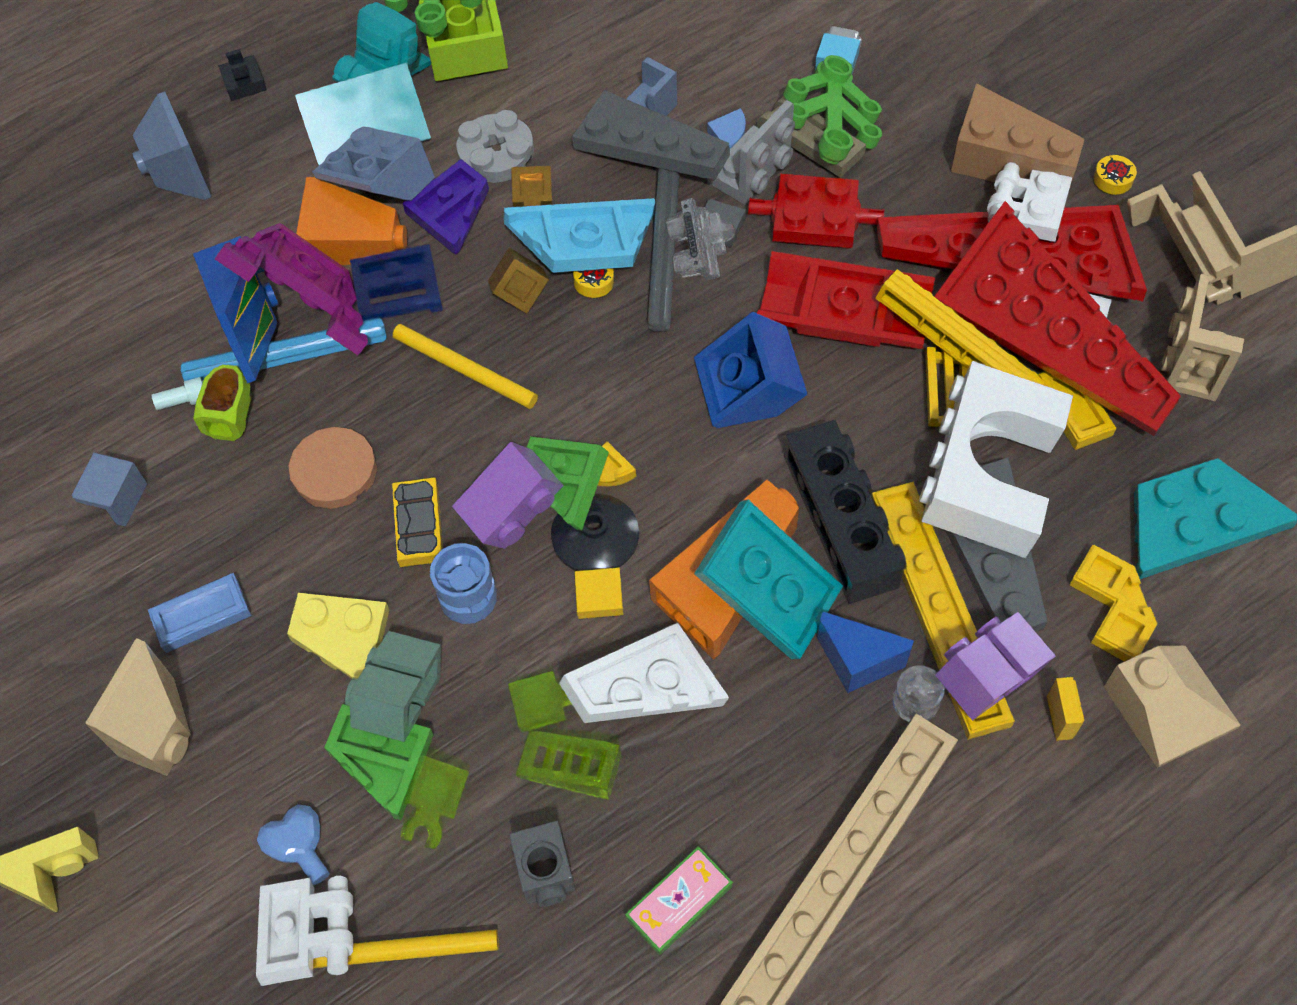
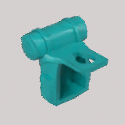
[333,2,431,83]

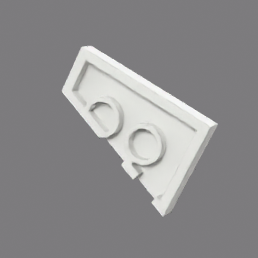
[559,623,729,723]

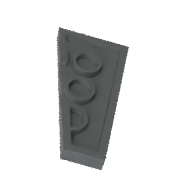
[572,90,730,180]
[945,457,1048,632]

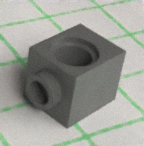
[509,820,576,907]

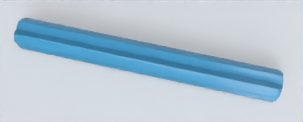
[181,318,386,381]

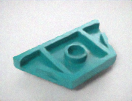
[1134,458,1297,579]

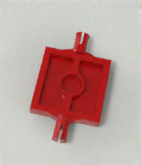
[748,173,884,248]

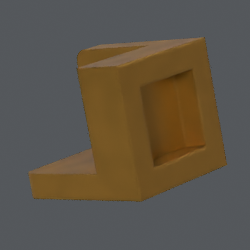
[488,247,549,313]

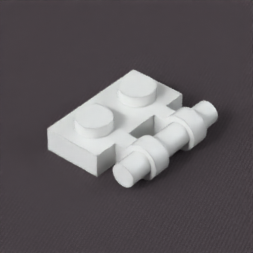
[987,162,1072,242]
[256,876,353,986]

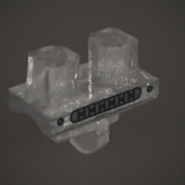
[666,198,736,280]

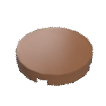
[288,427,377,509]

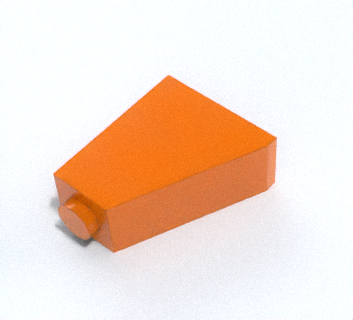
[296,177,407,266]

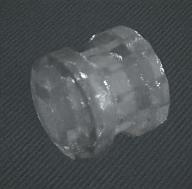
[893,665,945,722]

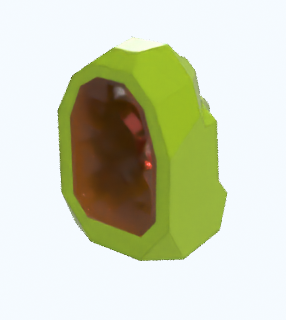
[194,365,251,441]

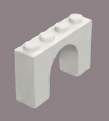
[919,361,1073,558]

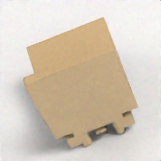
[1127,171,1297,305]

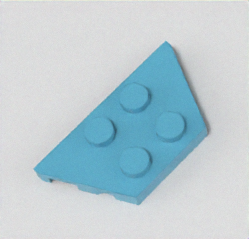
[503,198,655,273]

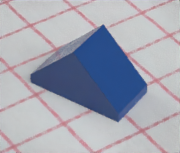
[817,612,914,693]

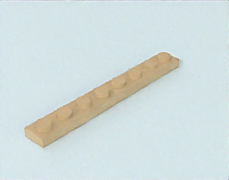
[720,713,958,1005]

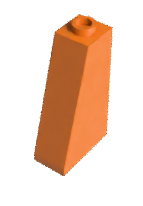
[649,479,799,660]

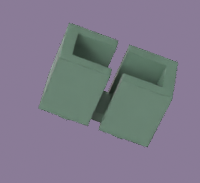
[345,631,441,742]

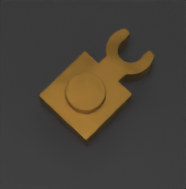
[511,166,552,207]

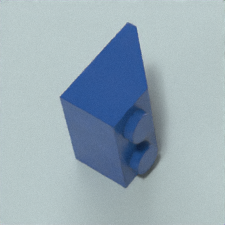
[694,312,808,428]

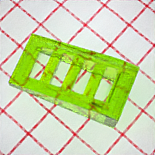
[516,730,622,800]

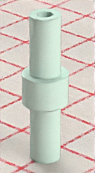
[151,377,239,411]

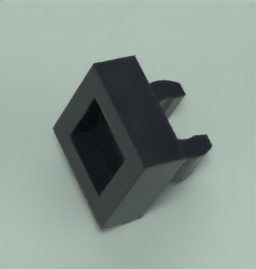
[218,49,267,101]

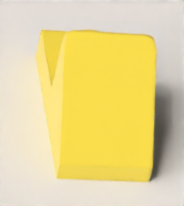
[0,827,99,912]

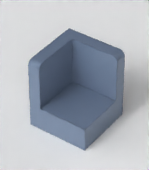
[627,57,677,116]
[72,453,147,526]

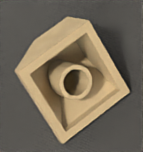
[85,638,190,776]
[1104,646,1241,768]

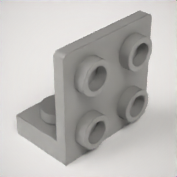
[707,100,795,204]

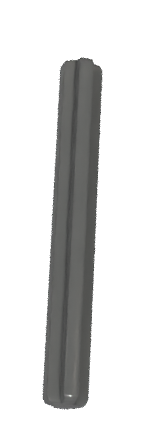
[648,168,679,332]

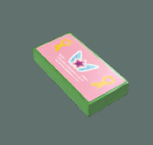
[625,846,733,956]

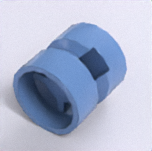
[430,543,497,624]

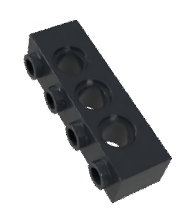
[784,420,907,605]

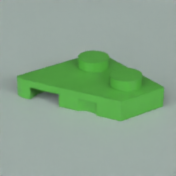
[527,437,609,530]
[324,704,433,820]

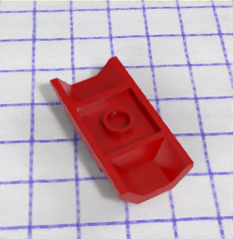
[757,251,935,349]

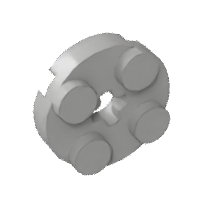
[456,110,534,183]

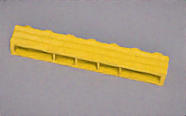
[875,269,1046,385]

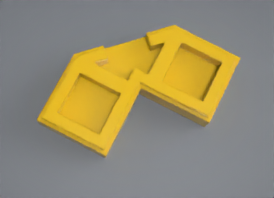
[1070,545,1157,662]

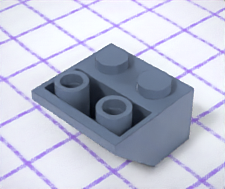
[312,126,435,201]

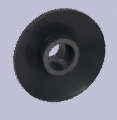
[551,494,639,571]

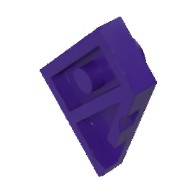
[403,159,489,254]

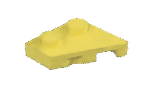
[287,593,389,679]

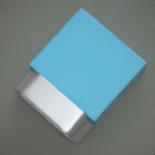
[815,26,862,73]

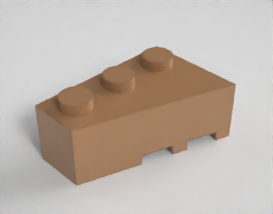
[951,83,1084,190]

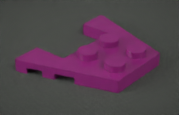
[215,223,368,355]

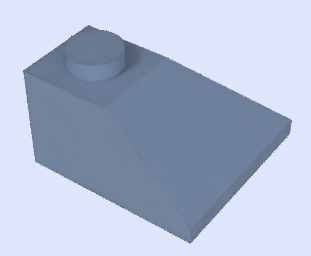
[132,92,211,200]

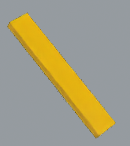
[871,482,1015,740]

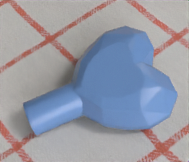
[257,804,330,885]

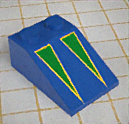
[193,236,279,383]

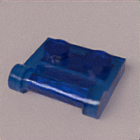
[350,244,443,321]

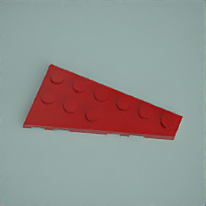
[934,201,1181,436]
[877,205,1147,301]

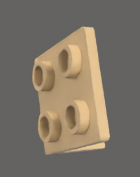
[1161,273,1244,401]

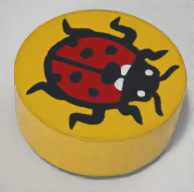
[1093,155,1137,195]
[573,268,614,298]

